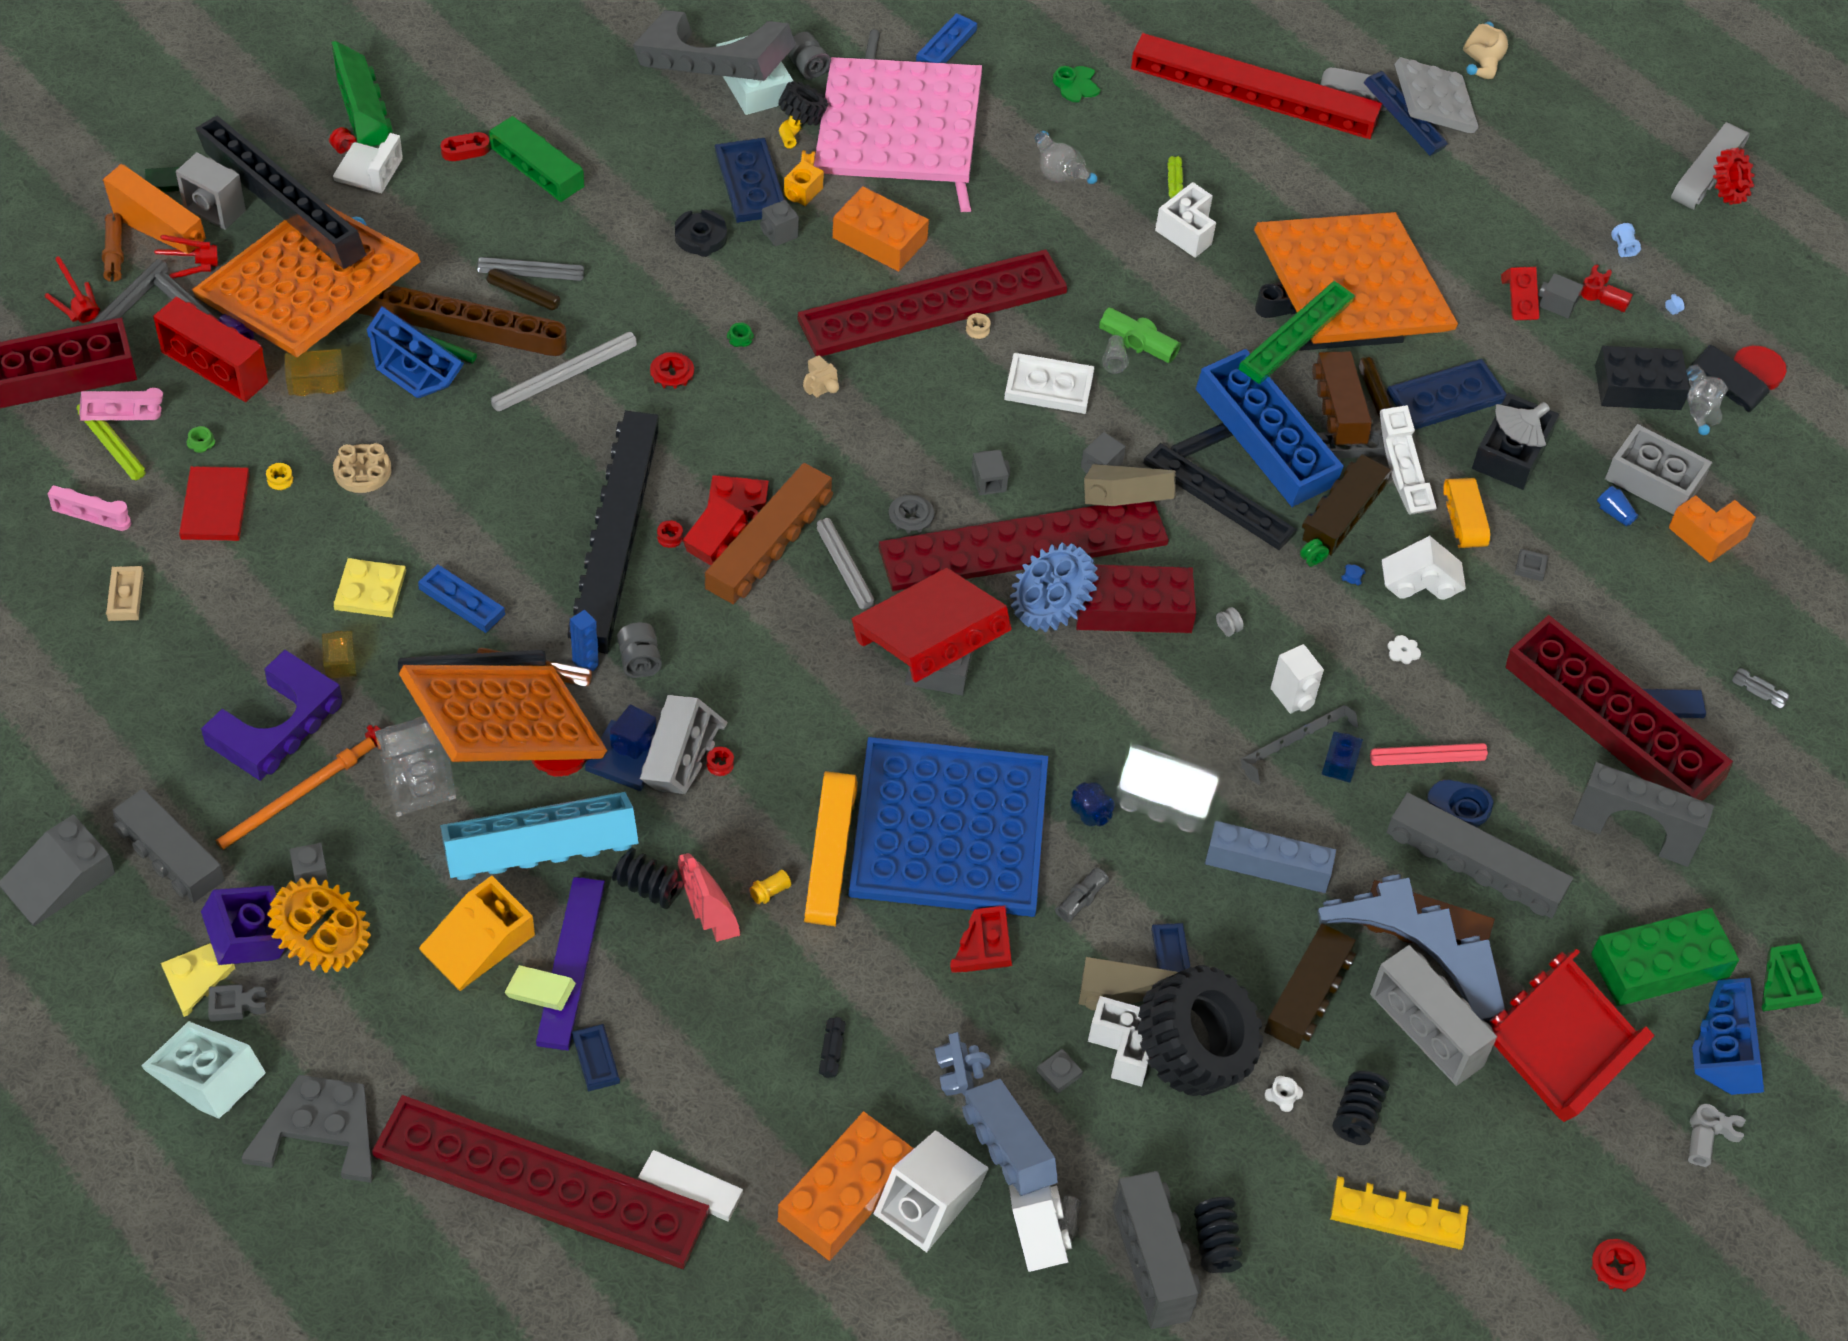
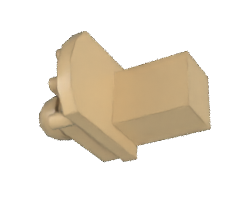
[803,356,839,398]

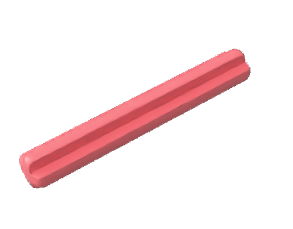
[1370,743,1488,766]

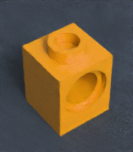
[784,160,824,206]

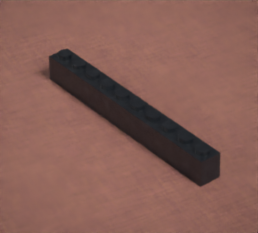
[195,115,367,269]
[568,410,659,654]

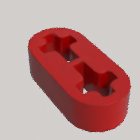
[440,132,490,161]

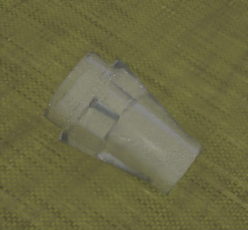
[1102,335,1129,374]

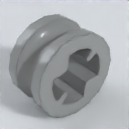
[1216,607,1243,637]

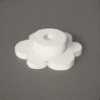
[1388,635,1421,664]

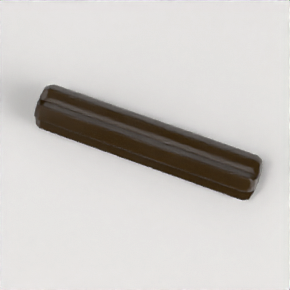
[486,269,561,311]
[1358,357,1393,420]

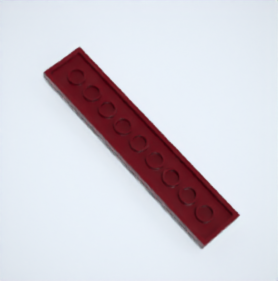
[797,249,1067,356]
[878,501,1169,592]
[372,1095,710,1270]

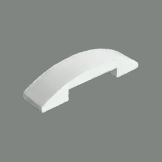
[1380,405,1437,515]

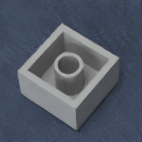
[176,152,246,230]

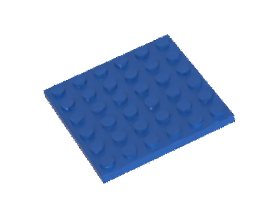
[849,737,1048,917]

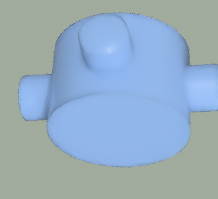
[1665,294,1685,315]

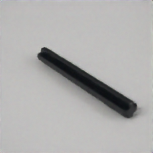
[398,650,546,673]

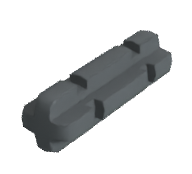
[1732,668,1790,708]

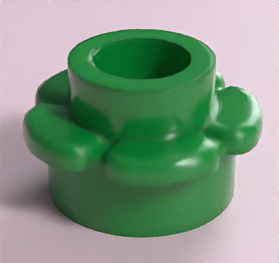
[727,323,754,347]

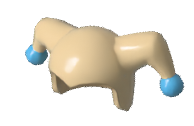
[1463,22,1508,79]

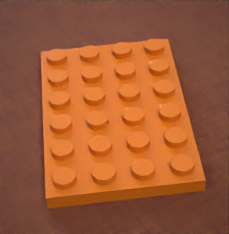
[399,665,607,762]

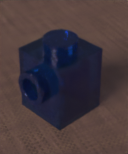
[610,704,656,760]
[1321,731,1363,783]

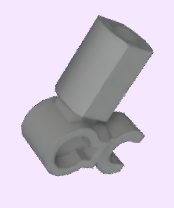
[1688,1104,1746,1167]

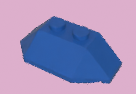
[367,307,464,398]

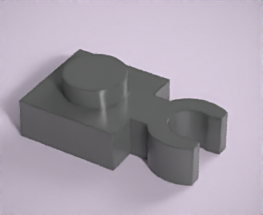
[208,984,267,1022]

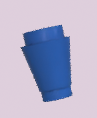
[1597,486,1639,527]

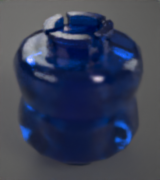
[1070,782,1115,827]

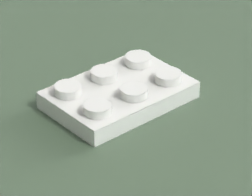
[1004,353,1095,414]

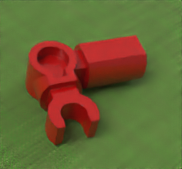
[1581,265,1633,313]

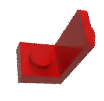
[1501,267,1539,321]

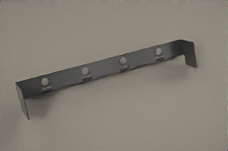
[1240,705,1358,785]

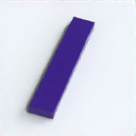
[536,877,605,1051]

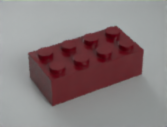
[1076,565,1196,633]

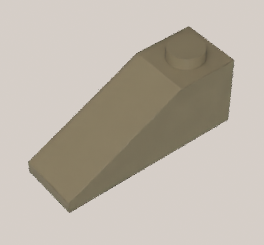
[1084,464,1176,506]
[1078,957,1178,1010]

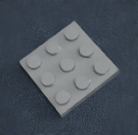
[1395,57,1479,133]

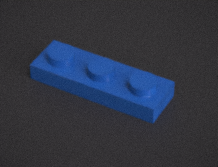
[916,13,977,63]
[418,564,505,633]

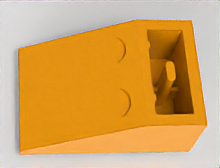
[419,876,535,991]

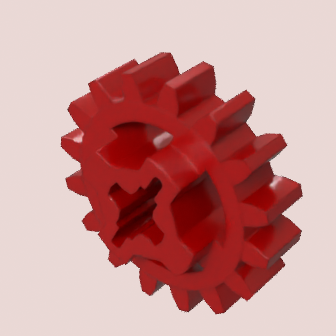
[1713,147,1755,205]

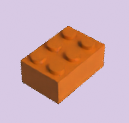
[832,186,929,272]

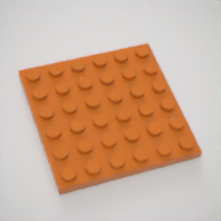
[192,204,421,357]
[1254,212,1458,344]

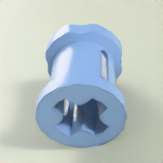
[1611,223,1641,257]

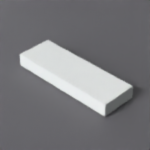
[638,1150,743,1222]

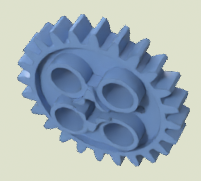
[1010,543,1098,632]

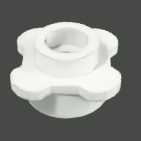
[1264,1076,1303,1112]

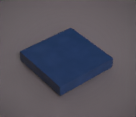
[585,720,654,791]

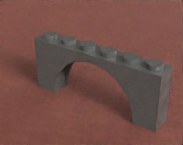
[633,10,795,81]

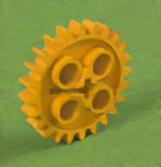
[267,877,371,973]

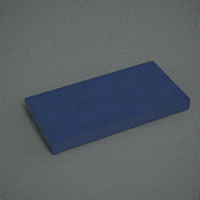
[715,138,785,223]
[1386,359,1507,430]

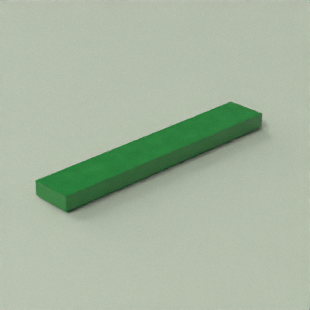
[1238,281,1355,385]

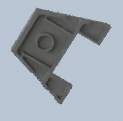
[242,1075,373,1183]

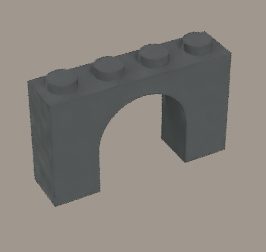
[1571,762,1714,867]

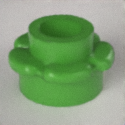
[186,426,215,453]

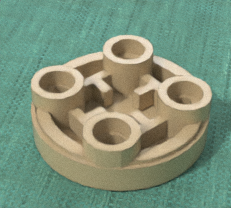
[333,443,391,493]

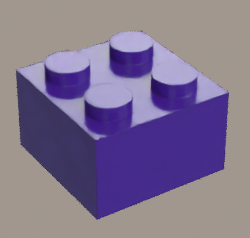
[201,885,285,965]

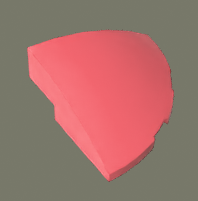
[678,853,740,942]

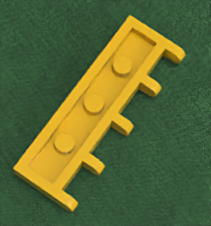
[1330,1176,1468,1250]

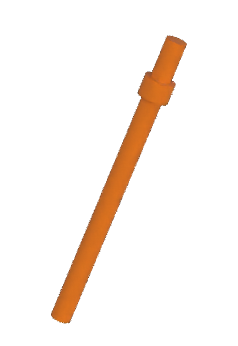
[215,737,375,850]

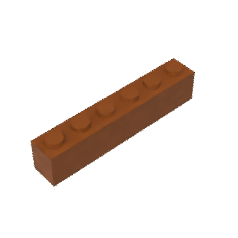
[705,463,833,605]

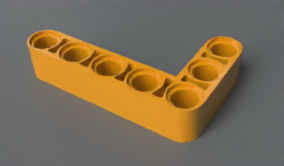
[804,771,858,927]

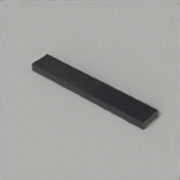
[1143,443,1297,550]

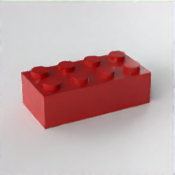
[153,296,268,402]

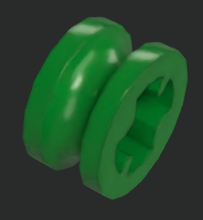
[1300,539,1329,567]

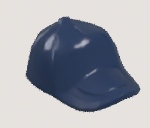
[1427,780,1494,827]

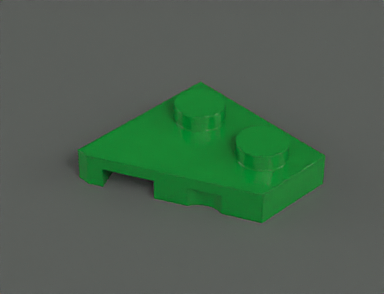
[1761,943,1823,1012]

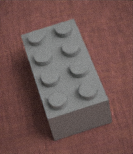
[1370,945,1497,1086]

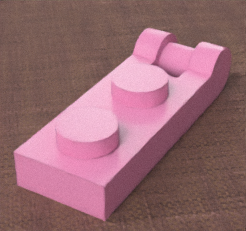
[79,388,163,421]
[48,485,131,531]

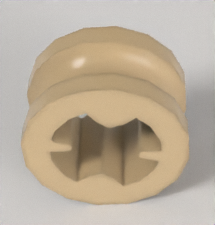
[966,313,991,339]

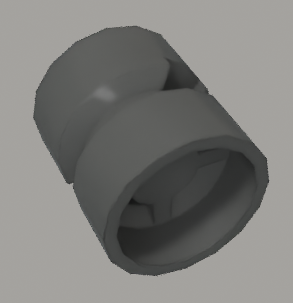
[787,32,831,80]
[617,622,662,678]

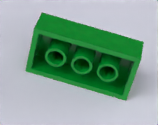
[1591,908,1739,1007]

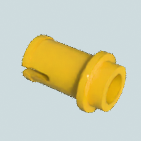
[749,869,791,904]

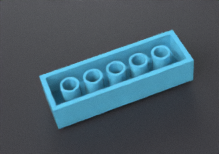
[440,792,639,880]

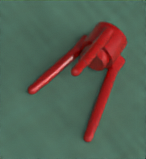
[154,235,218,279]
[45,256,100,323]

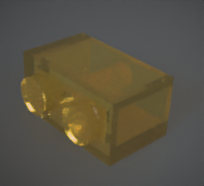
[285,349,345,396]

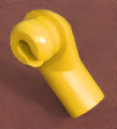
[779,115,802,149]

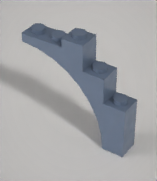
[1317,874,1505,1021]

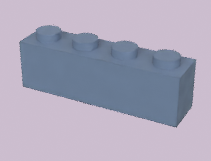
[1205,821,1336,893]
[962,1079,1058,1196]

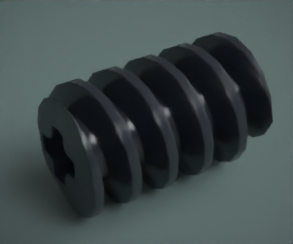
[612,848,683,909]
[1332,1071,1390,1145]
[1194,1197,1243,1273]

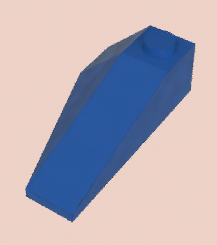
[1692,978,1764,1095]

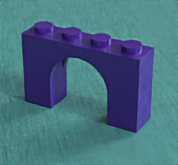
[201,650,343,781]

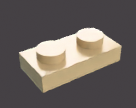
[106,566,144,621]

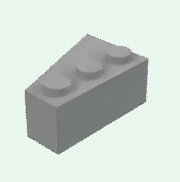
[640,695,728,794]

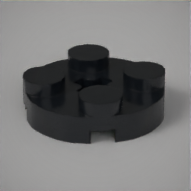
[675,209,727,257]

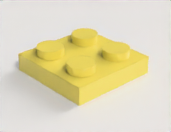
[334,558,406,618]

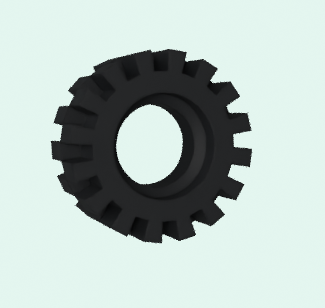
[778,81,828,125]

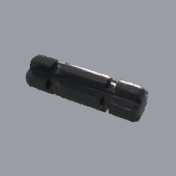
[819,1017,846,1078]

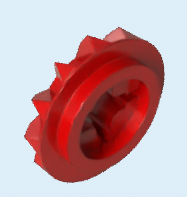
[650,352,694,389]
[1591,1239,1646,1292]

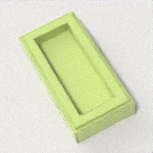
[505,965,576,1011]

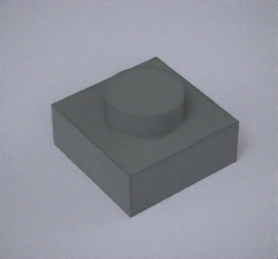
[1037,1049,1083,1094]

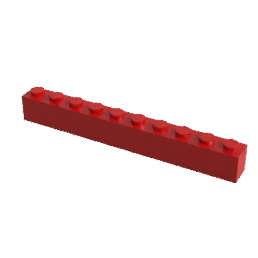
[1131,33,1382,139]

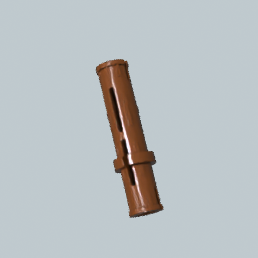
[102,213,124,282]

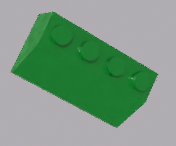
[331,41,393,146]

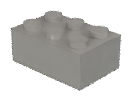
[1605,424,1712,515]

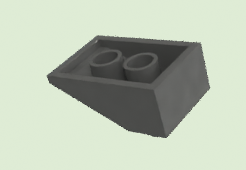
[0,814,115,927]

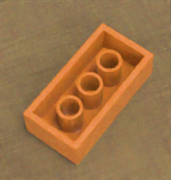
[778,1111,914,1261]

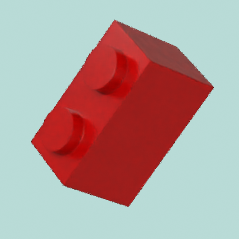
[683,496,748,565]

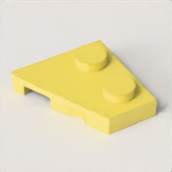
[161,943,235,1017]

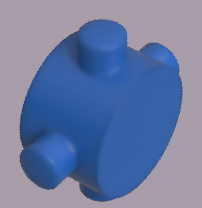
[1341,564,1365,586]

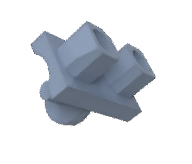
[935,1032,991,1096]

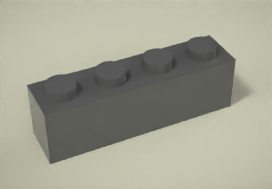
[112,789,225,903]

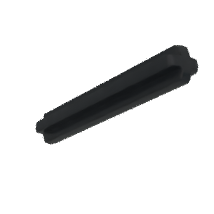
[1170,423,1233,458]

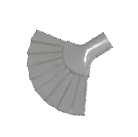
[1495,402,1550,447]

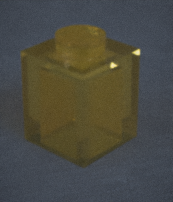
[322,631,357,678]

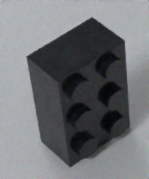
[1595,346,1690,410]
[1472,393,1559,490]

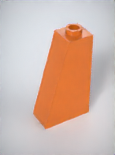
[103,164,206,254]

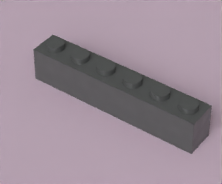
[1387,792,1574,919]

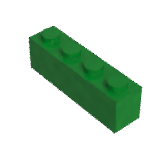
[489,116,584,202]

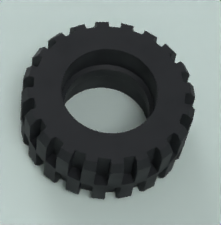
[1138,965,1263,1096]

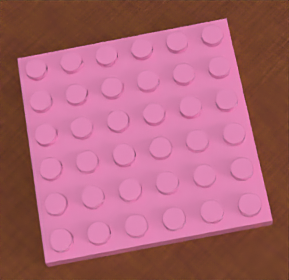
[814,57,982,183]

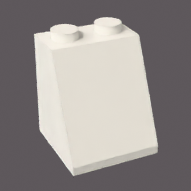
[873,1130,989,1253]

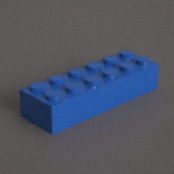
[1196,349,1344,507]

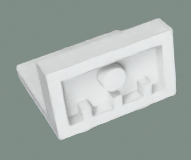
[333,133,403,194]

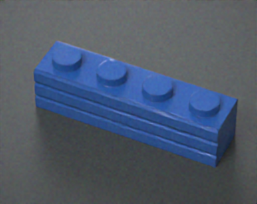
[570,610,599,671]

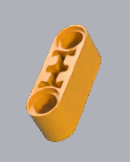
[1443,478,1490,548]

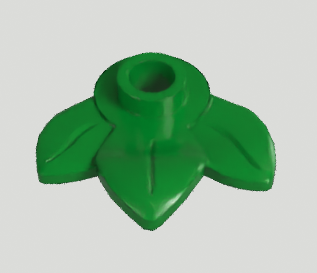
[1053,66,1100,103]

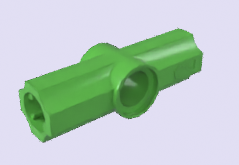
[1099,307,1181,363]

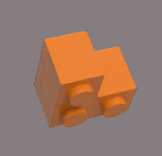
[1669,495,1756,563]

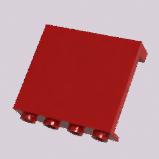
[851,568,1012,683]
[1489,949,1655,1122]

